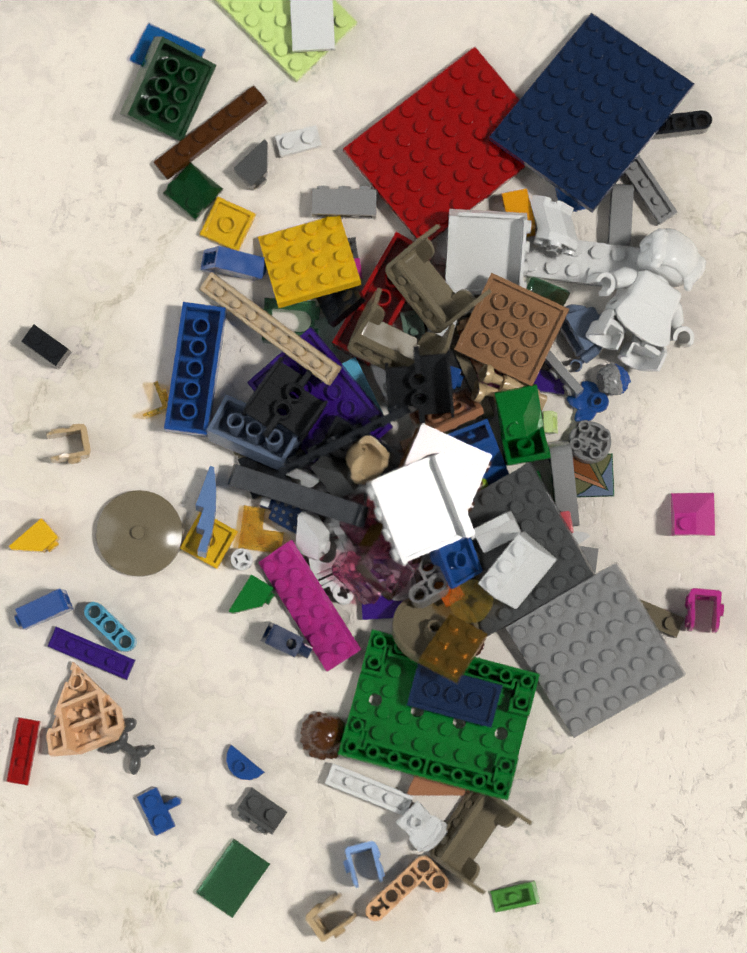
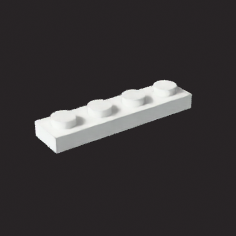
[325,763,413,815]

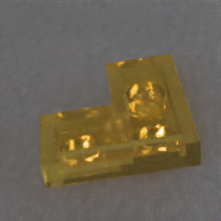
[238,505,284,553]

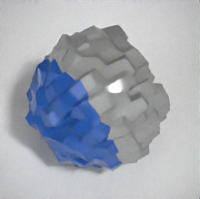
[596,362,631,396]

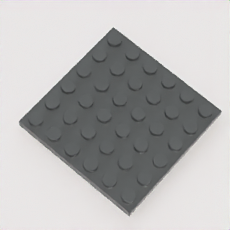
[459,462,595,637]

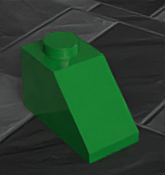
[229,574,275,614]

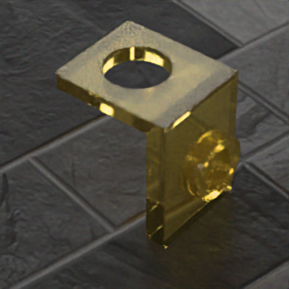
[143,381,169,419]

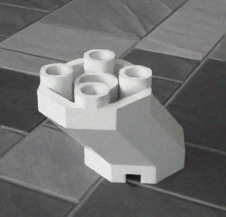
[531,195,579,257]

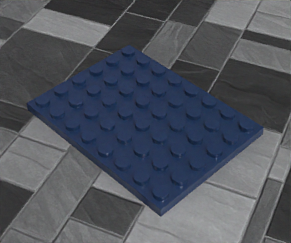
[489,13,694,213]

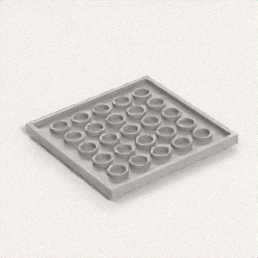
[505,562,686,738]

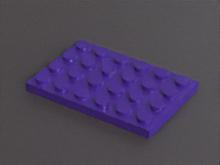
[247,327,393,464]

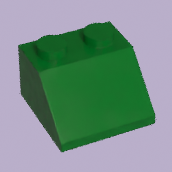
[500,426,551,467]

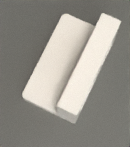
[471,511,521,553]

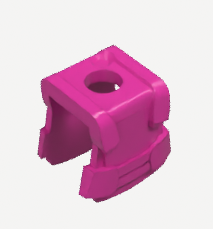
[684,588,724,633]

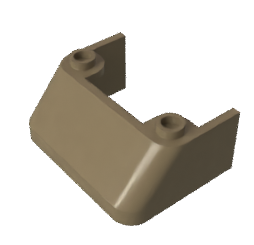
[386,224,491,333]
[348,288,455,378]
[429,791,533,895]

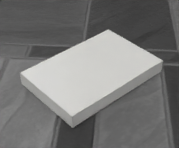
[290,0,335,53]

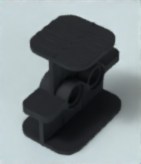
[385,346,455,424]
[242,357,328,442]

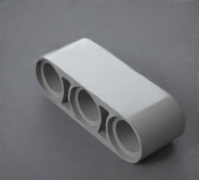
[608,184,634,246]

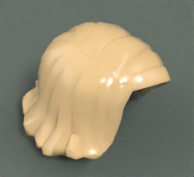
[346,436,390,485]

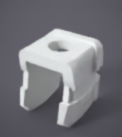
[396,801,447,852]

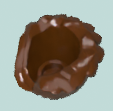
[300,711,345,760]

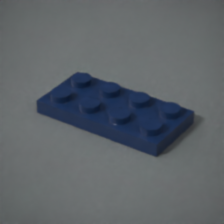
[407,663,503,728]

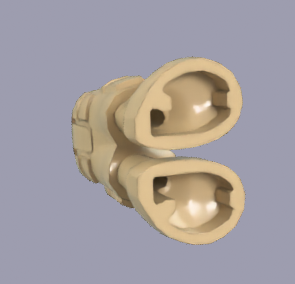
[471,364,547,411]

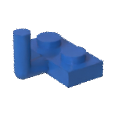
[137,787,182,836]

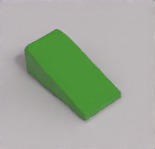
[490,881,540,913]

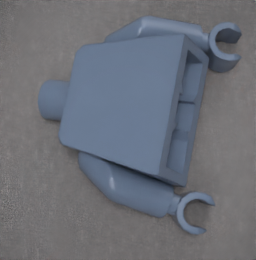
[561,304,602,372]

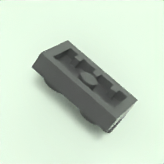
[236,787,287,835]

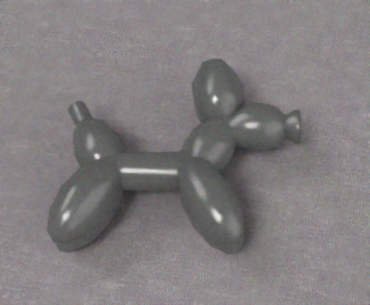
[103,718,155,775]

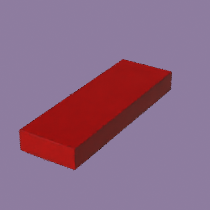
[6,717,41,786]

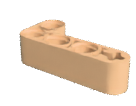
[366,855,448,921]

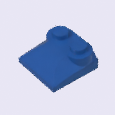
[430,537,483,589]

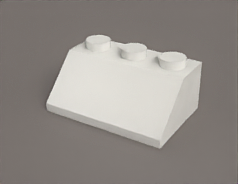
[478,531,557,609]

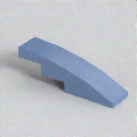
[196,466,216,558]

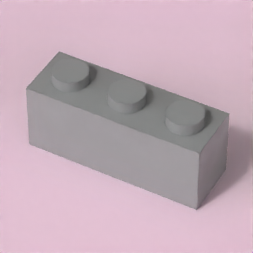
[312,186,376,219]

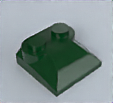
[163,163,223,221]

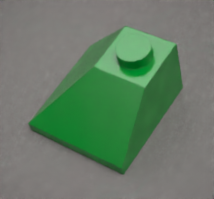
[494,384,543,441]

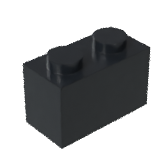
[21,324,72,369]

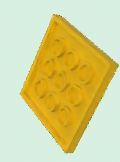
[258,215,362,308]

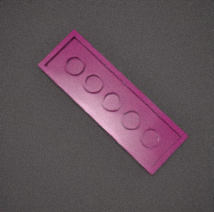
[258,540,361,672]

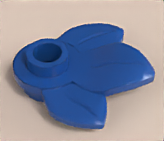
[566,381,609,422]

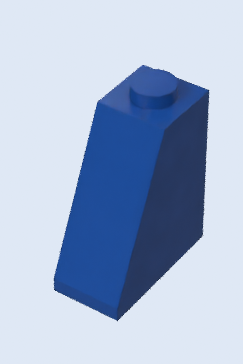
[200,246,267,281]
[14,588,74,630]

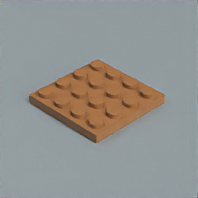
[454,273,569,386]

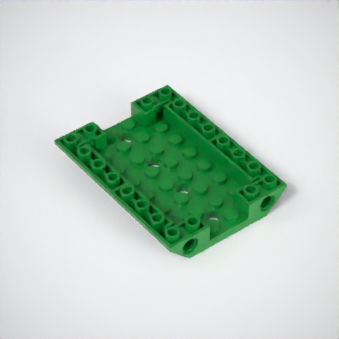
[338,629,540,801]

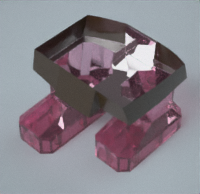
[332,518,423,605]

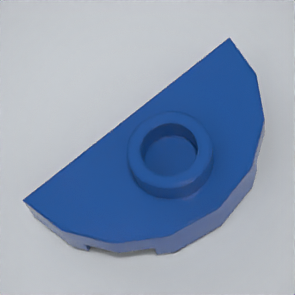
[226,744,264,780]

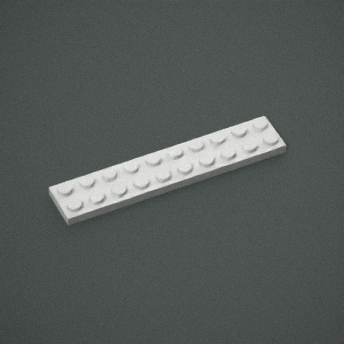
[434,229,641,289]

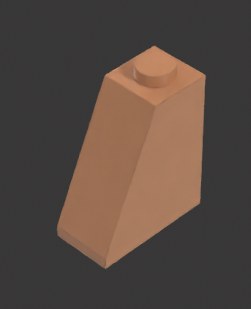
[407,776,470,796]

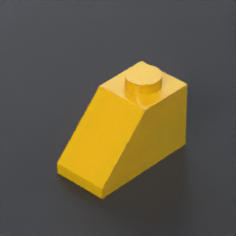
[9,518,61,553]

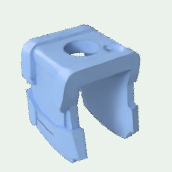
[343,841,385,888]

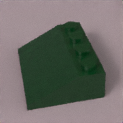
[120,36,217,141]

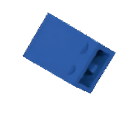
[447,419,509,486]

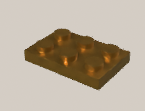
[418,614,488,683]

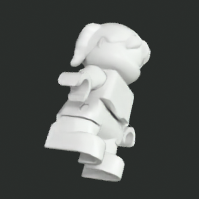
[586,228,706,372]

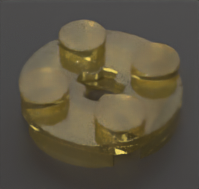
[449,579,493,623]

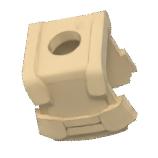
[46,424,91,464]
[306,892,357,942]

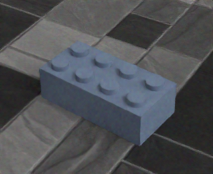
[206,395,303,471]

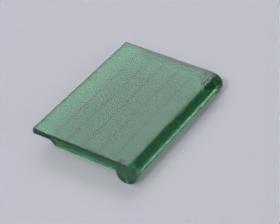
[196,839,270,918]

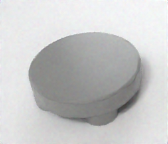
[568,420,611,464]

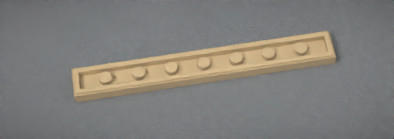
[199,272,342,385]

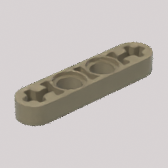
[451,343,495,420]

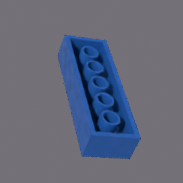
[164,302,227,437]

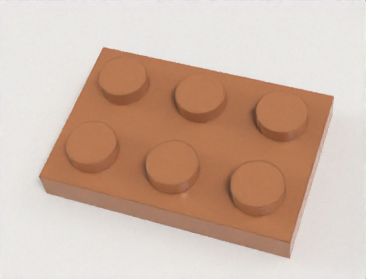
[409,388,484,433]

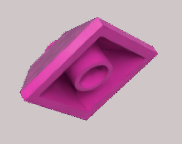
[671,493,715,536]

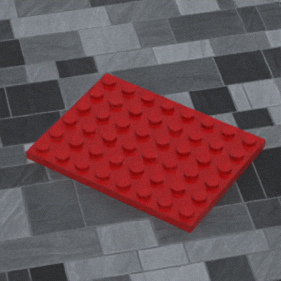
[343,47,526,241]

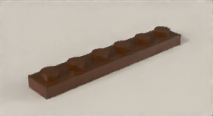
[154,85,268,180]

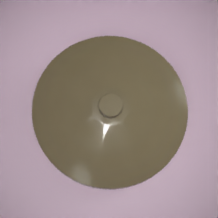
[96,490,183,577]
[392,592,479,663]

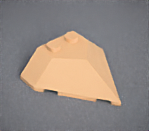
[46,662,125,757]

